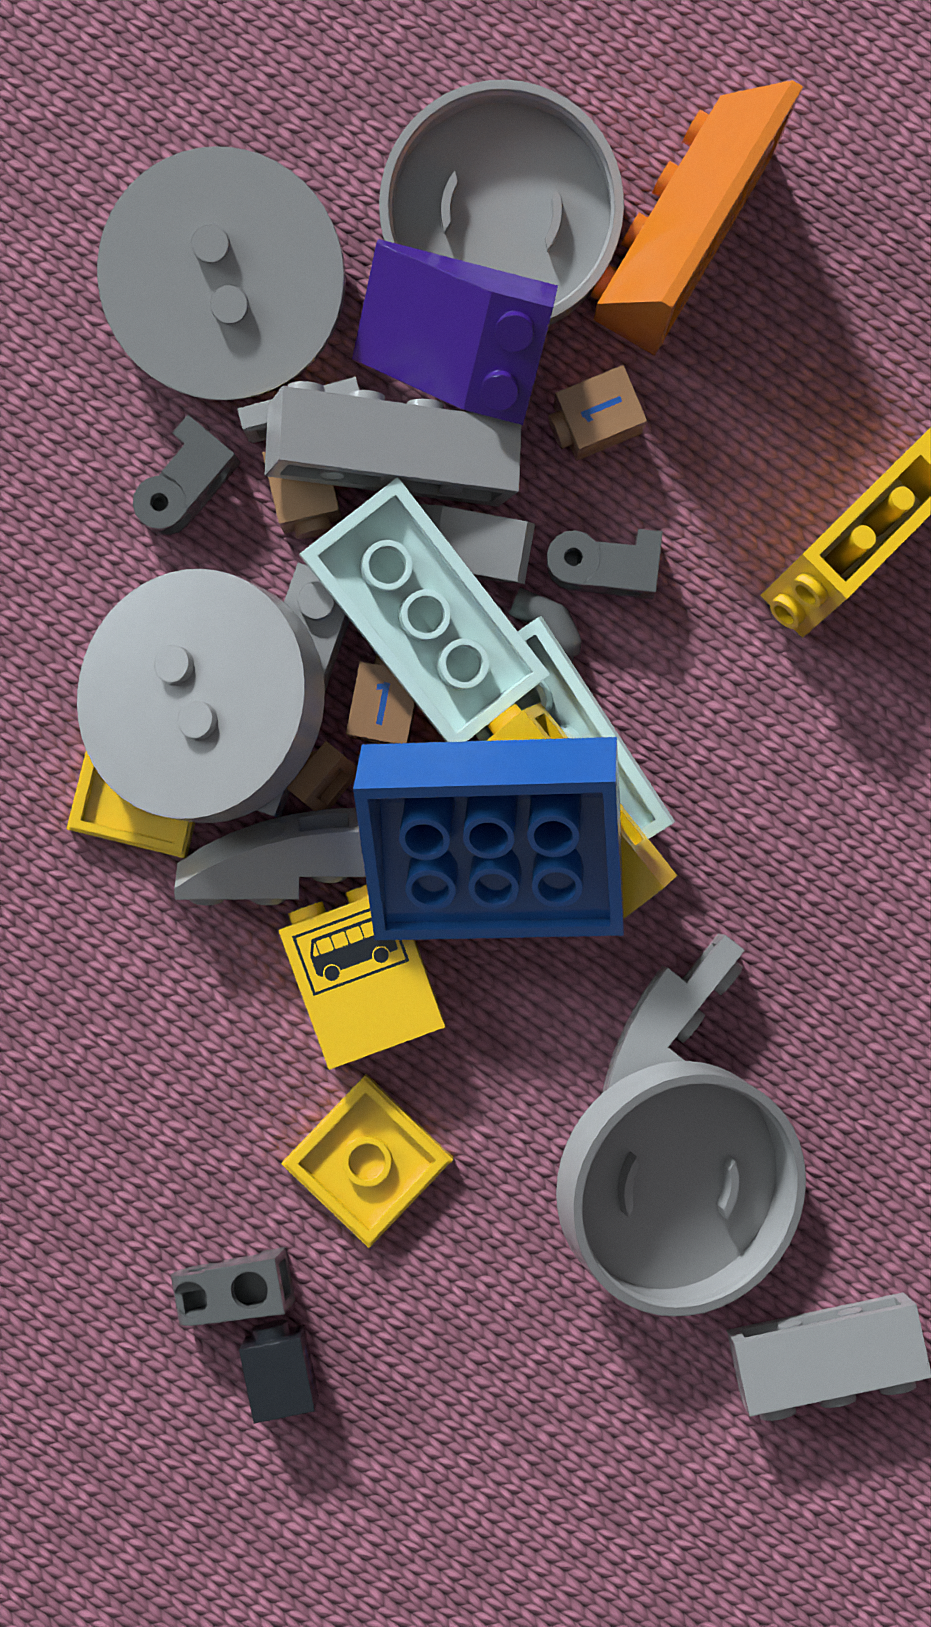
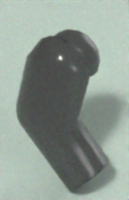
[509,587,582,663]

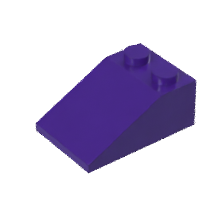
[352,239,558,425]

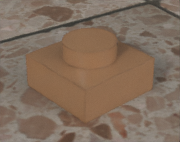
[287,741,357,812]

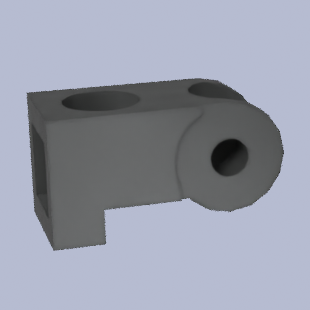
[133,415,241,536]
[547,529,663,600]
[171,1247,296,1326]

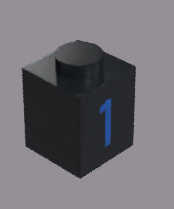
[239,1320,319,1424]

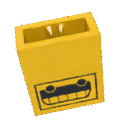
[278,885,446,1070]

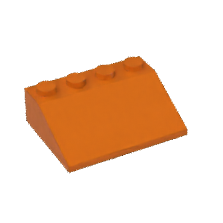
[591,80,803,356]

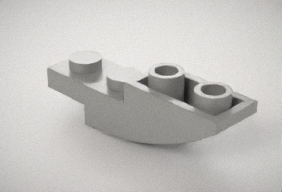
[174,808,366,906]
[602,933,745,1093]

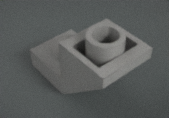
[419,504,535,584]

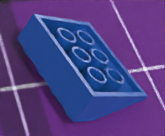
[353,737,624,940]

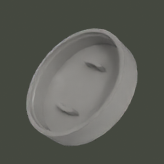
[379,80,624,325]
[97,146,346,400]
[77,569,325,823]
[556,1061,806,1317]

